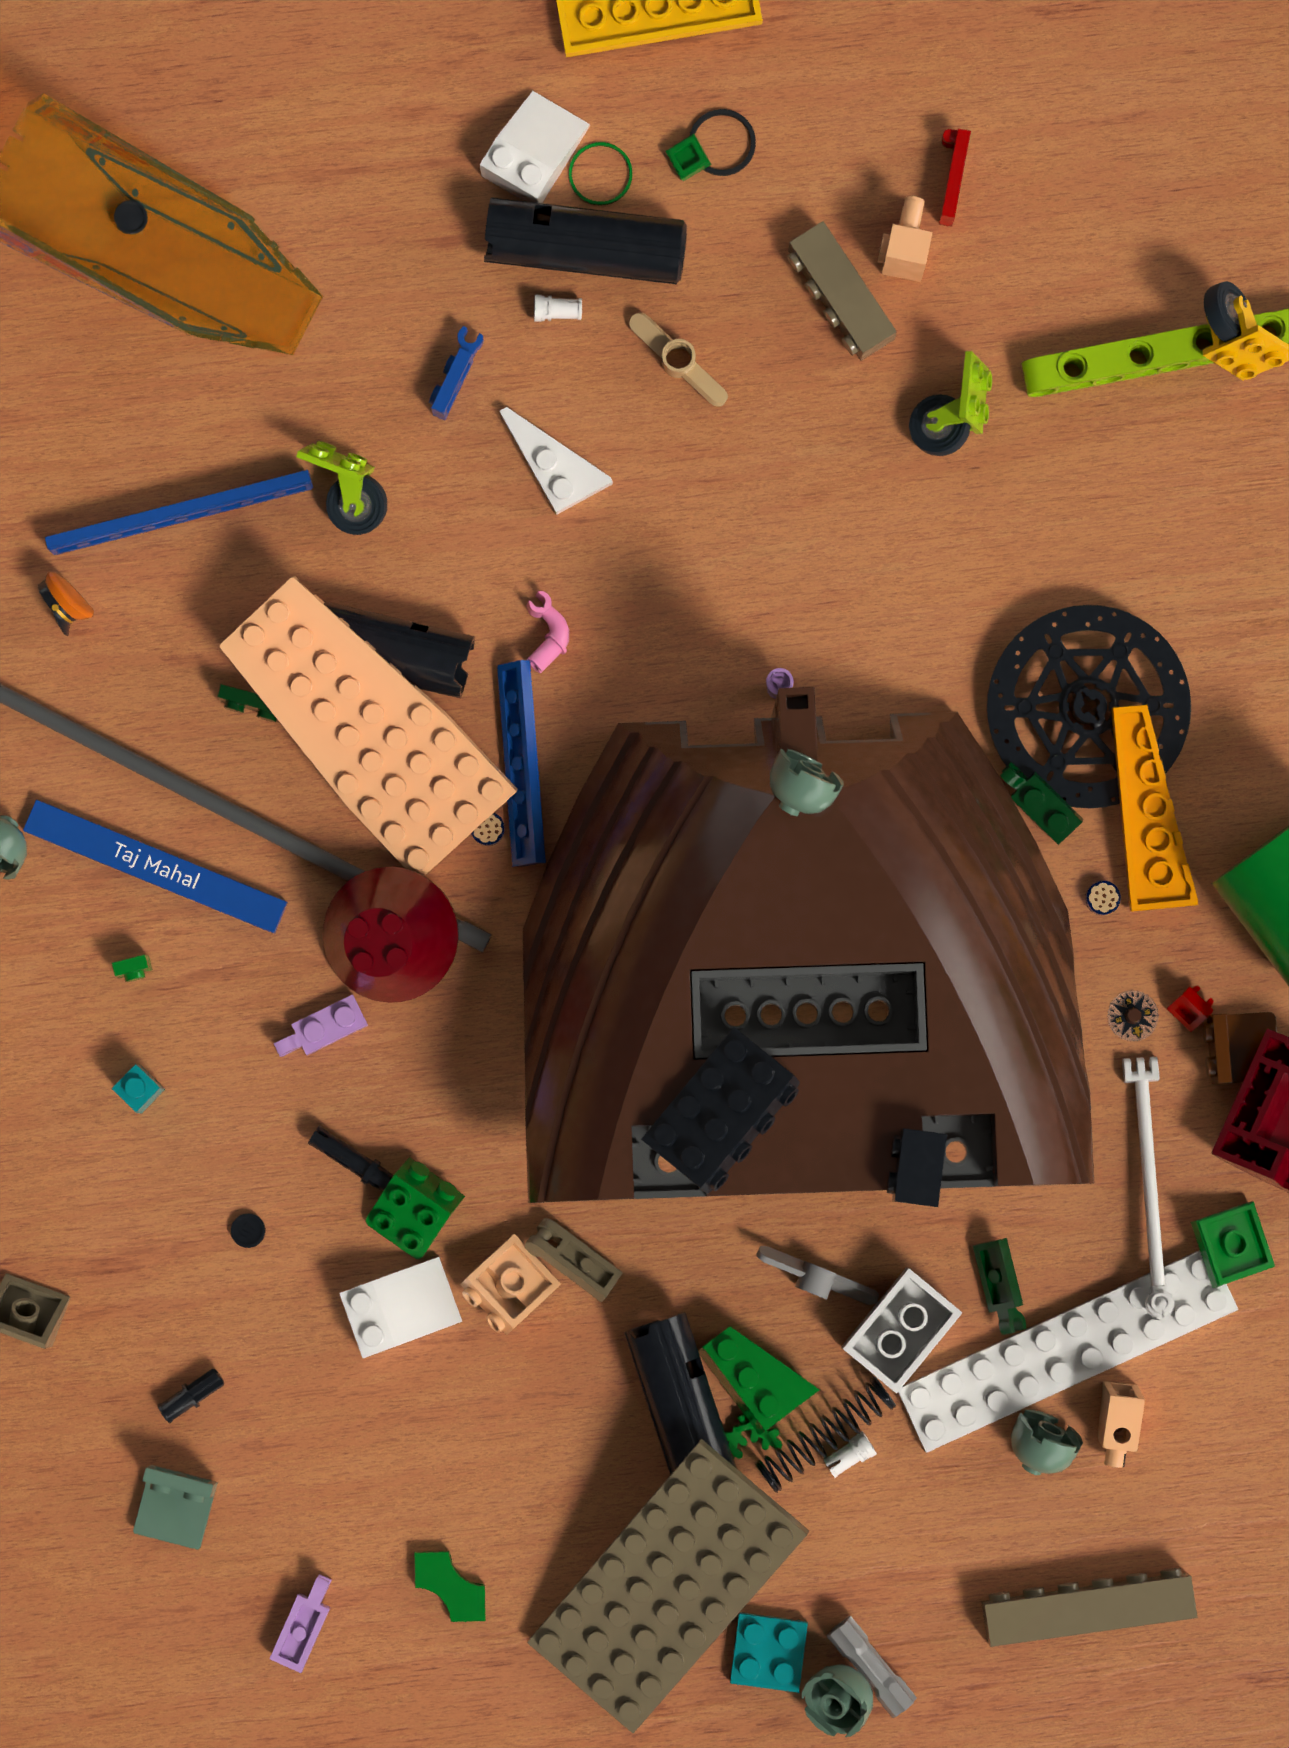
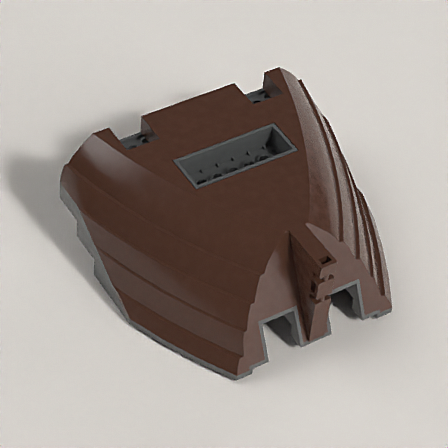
[523,687,1094,1203]

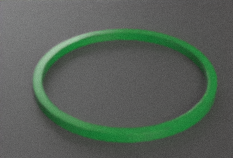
[569,142,633,205]

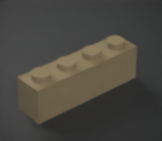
[787,221,897,361]

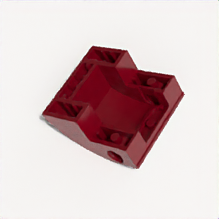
[1211,1028,1289,1193]

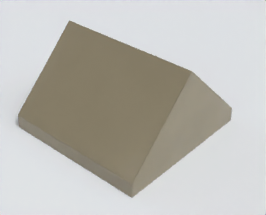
[0,1273,70,1349]

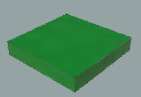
[1190,1201,1275,1288]

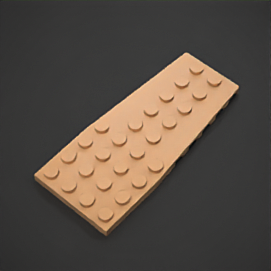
[220,576,518,876]

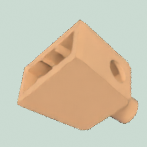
[1098,1381,1145,1468]

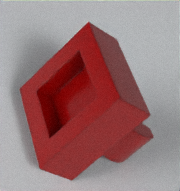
[1167,985,1214,1032]

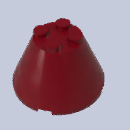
[323,866,459,1003]

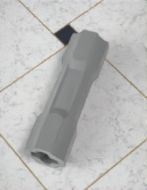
[827,1616,917,1718]

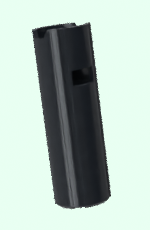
[484,197,687,285]
[322,600,475,698]
[624,1312,736,1475]

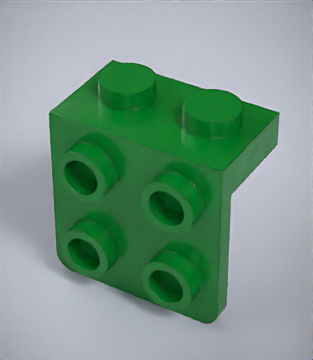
[366,1157,465,1259]

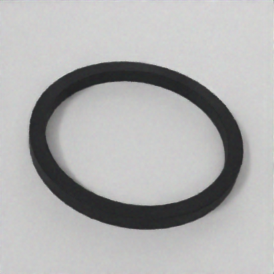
[690,109,756,176]

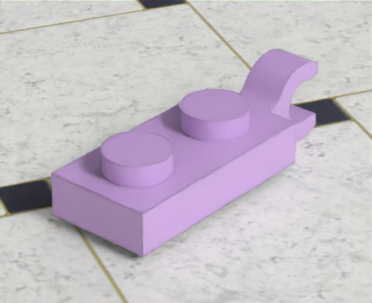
[274,994,368,1057]
[270,1574,332,1673]

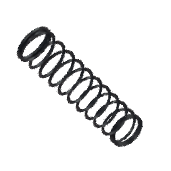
[755,1377,896,1493]

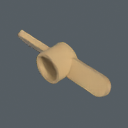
[629,313,728,407]

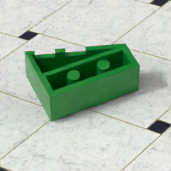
[698,1326,820,1435]

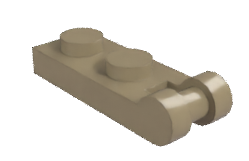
[525,1218,623,1303]

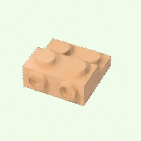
[460,1234,561,1335]

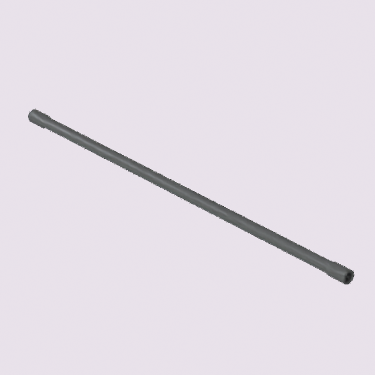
[0,684,492,953]

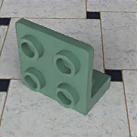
[133,1465,218,1550]

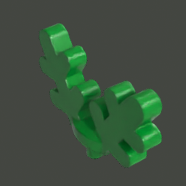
[725,1414,782,1459]

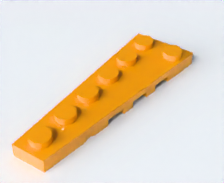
[1111,705,1198,912]

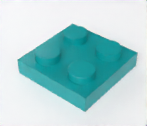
[730,1612,808,1693]

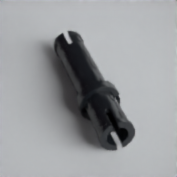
[308,1125,394,1192]

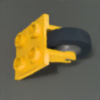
[1202,281,1289,381]

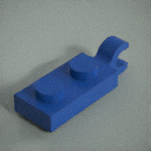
[429,326,484,421]

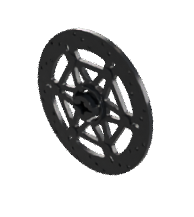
[987,605,1191,809]

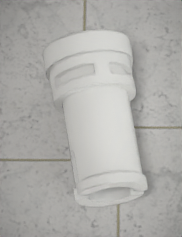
[534,295,582,322]
[823,1431,877,1478]

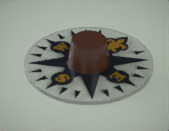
[1107,990,1159,1041]

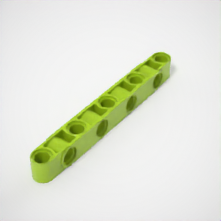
[1021,309,1289,397]

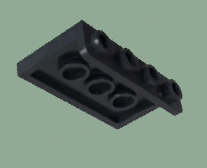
[641,1027,800,1194]

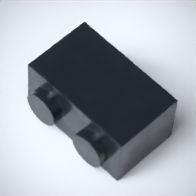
[887,1128,947,1207]

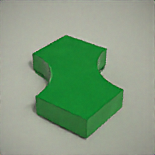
[414,1551,486,1622]

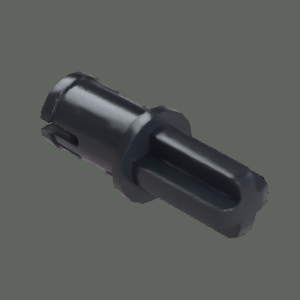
[157,1369,225,1423]

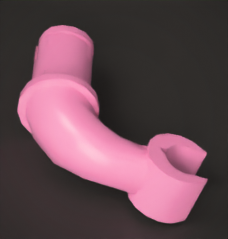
[526,591,569,673]

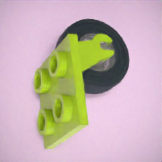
[909,351,992,456]
[296,441,387,535]

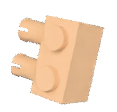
[877,196,933,282]

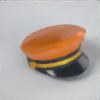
[38,572,94,636]

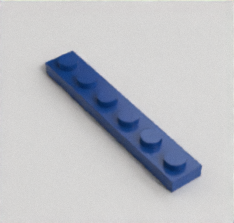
[497,660,546,867]

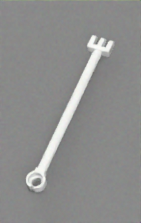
[1122,1057,1174,1318]

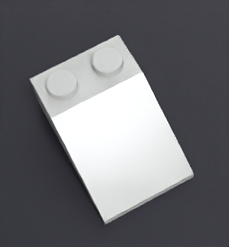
[480,91,590,203]
[339,1257,462,1358]

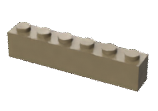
[981,1568,1198,1647]

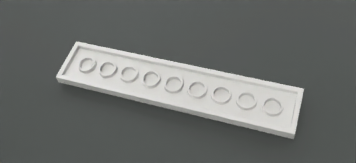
[898,1250,1239,1453]

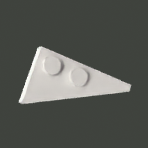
[499,407,613,515]

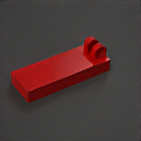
[939,128,971,227]

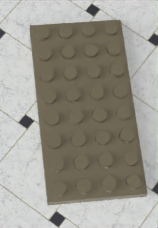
[527,1439,809,1733]

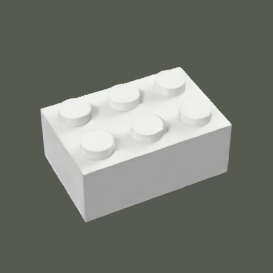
[841,1268,962,1394]

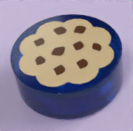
[471,813,505,846]
[1085,881,1121,916]

